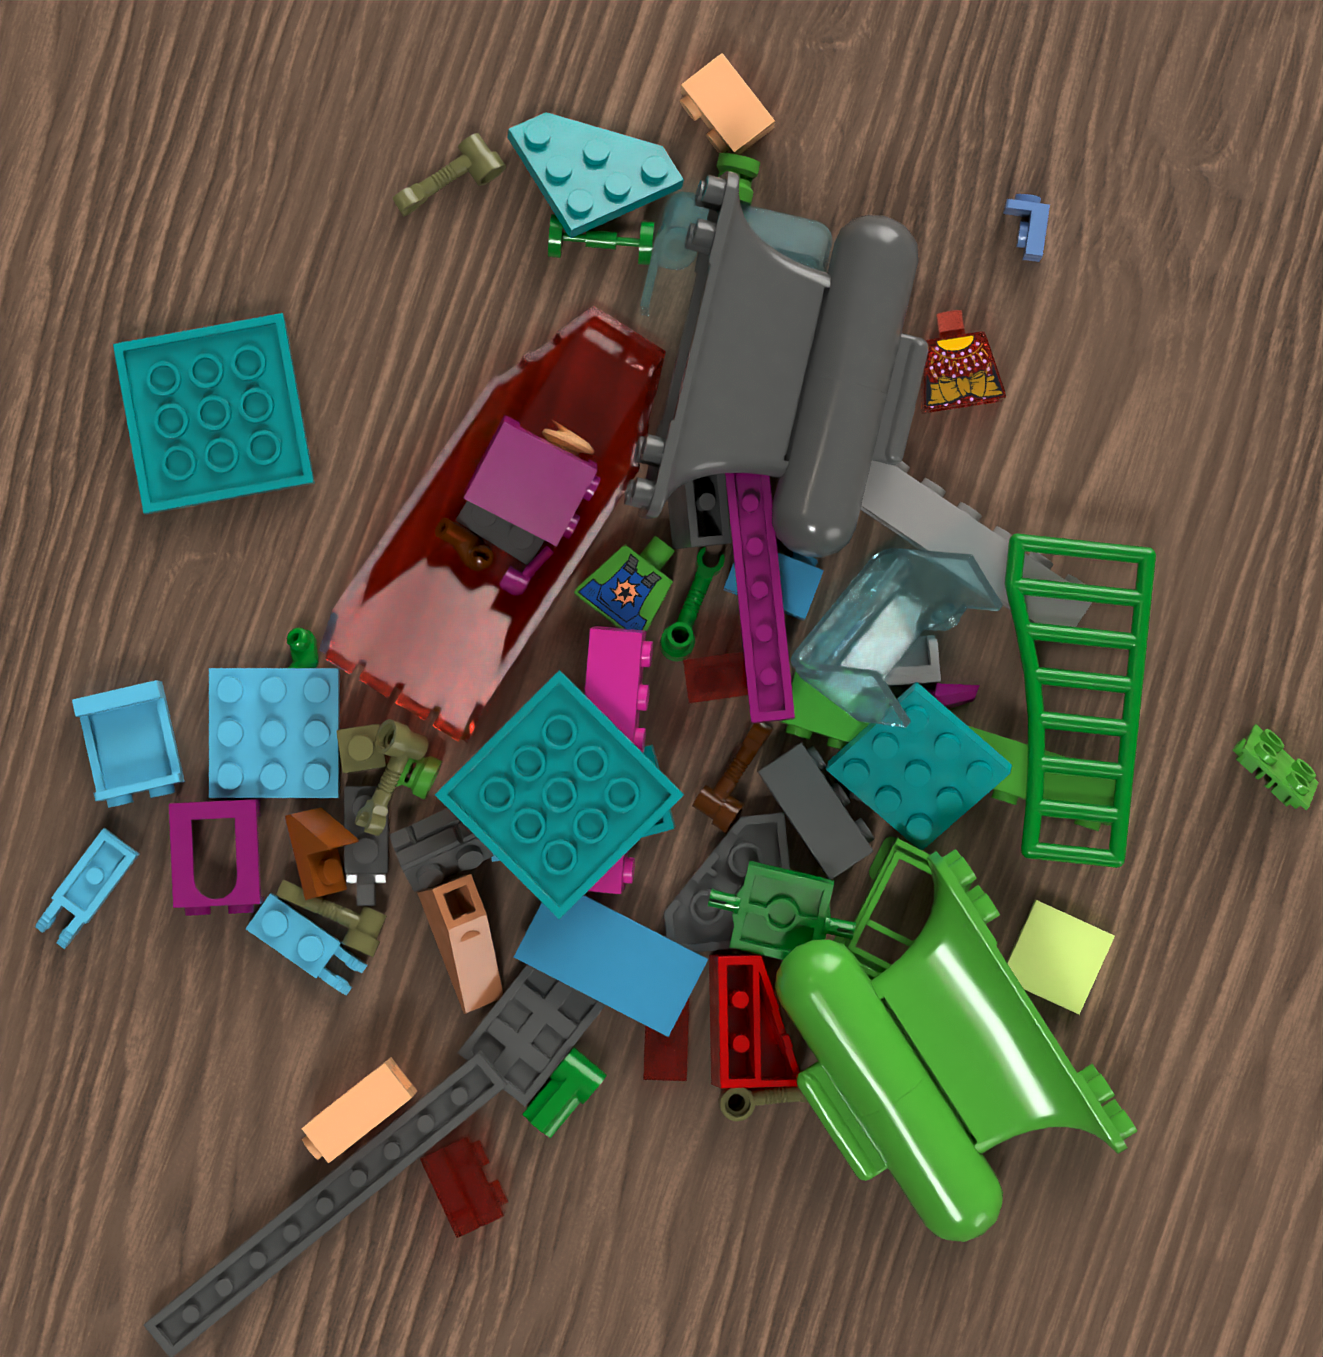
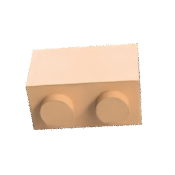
[679,53,775,155]

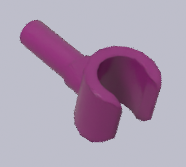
[500,545,554,595]

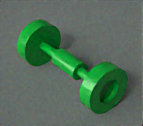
[548,214,654,265]

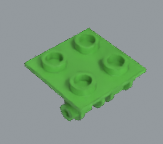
[1232,724,1319,810]

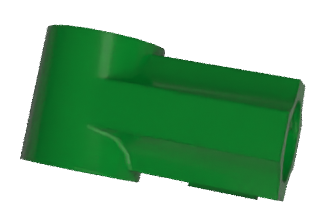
[522,1047,607,1138]

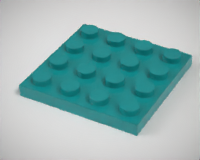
[113,313,315,515]
[435,670,684,919]

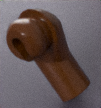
[435,518,494,571]

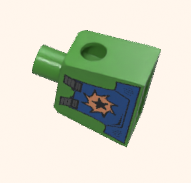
[574,536,675,631]

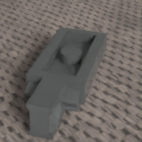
[344,786,389,906]

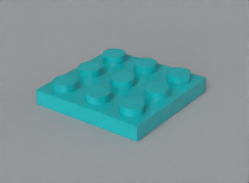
[826,682,1012,850]

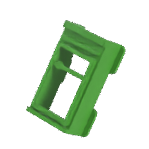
[833,837,973,999]

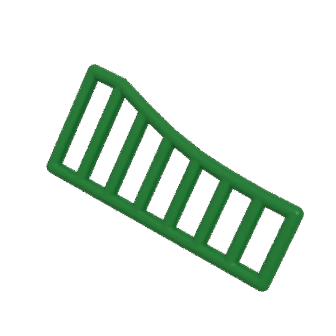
[1004,533,1156,868]

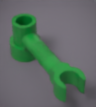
[660,547,725,662]

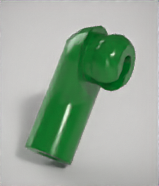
[286,627,319,668]

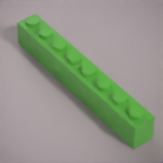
[779,671,1116,832]

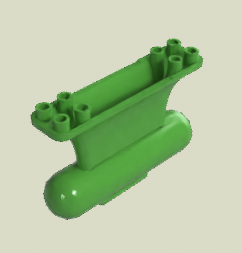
[775,849,1138,1242]

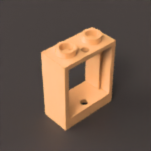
[301,1057,417,1163]

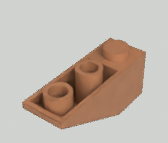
[417,874,503,1014]

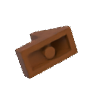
[285,807,359,900]

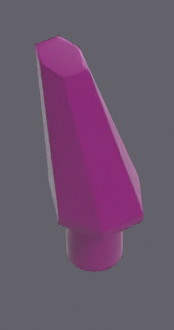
[923,683,980,709]

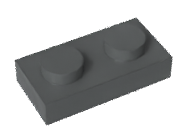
[455,501,545,565]

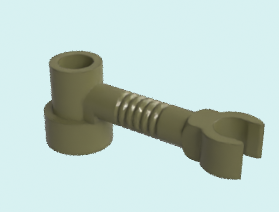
[392,133,506,216]
[355,719,428,836]
[276,880,387,957]
[718,1086,808,1121]

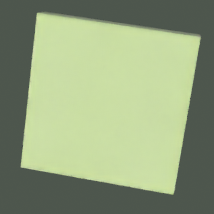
[1007,900,1115,1015]

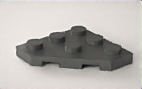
[664,812,790,952]

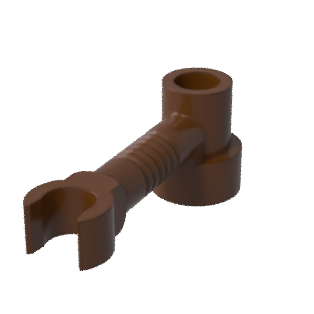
[692,723,773,833]

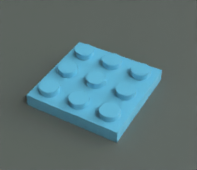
[209,668,340,798]

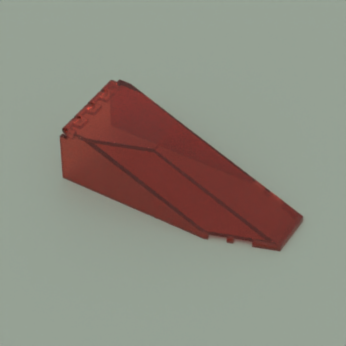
[319,306,666,743]

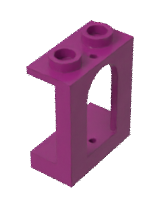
[169,799,265,916]

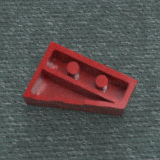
[709,954,801,1088]

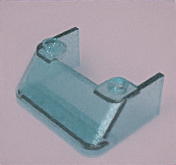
[640,192,832,317]
[791,548,1003,728]

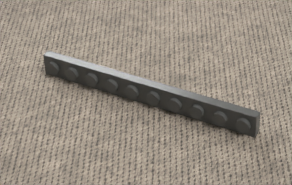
[144,1050,508,1357]

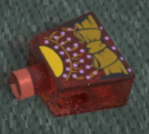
[921,310,1006,414]

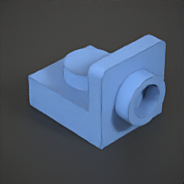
[1003,194,1050,262]

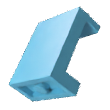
[72,680,185,808]

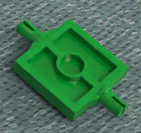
[707,861,856,960]

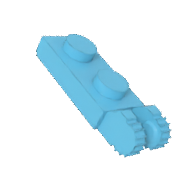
[35,828,140,949]
[246,893,368,996]

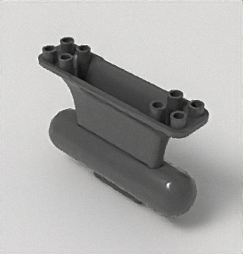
[624,171,929,558]

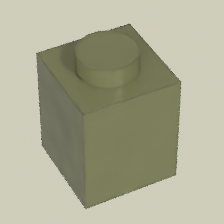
[336,723,389,774]

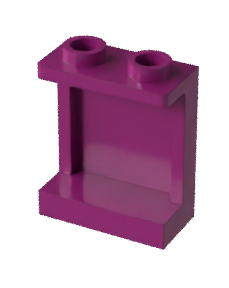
[464,415,601,546]

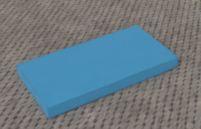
[514,895,708,1037]

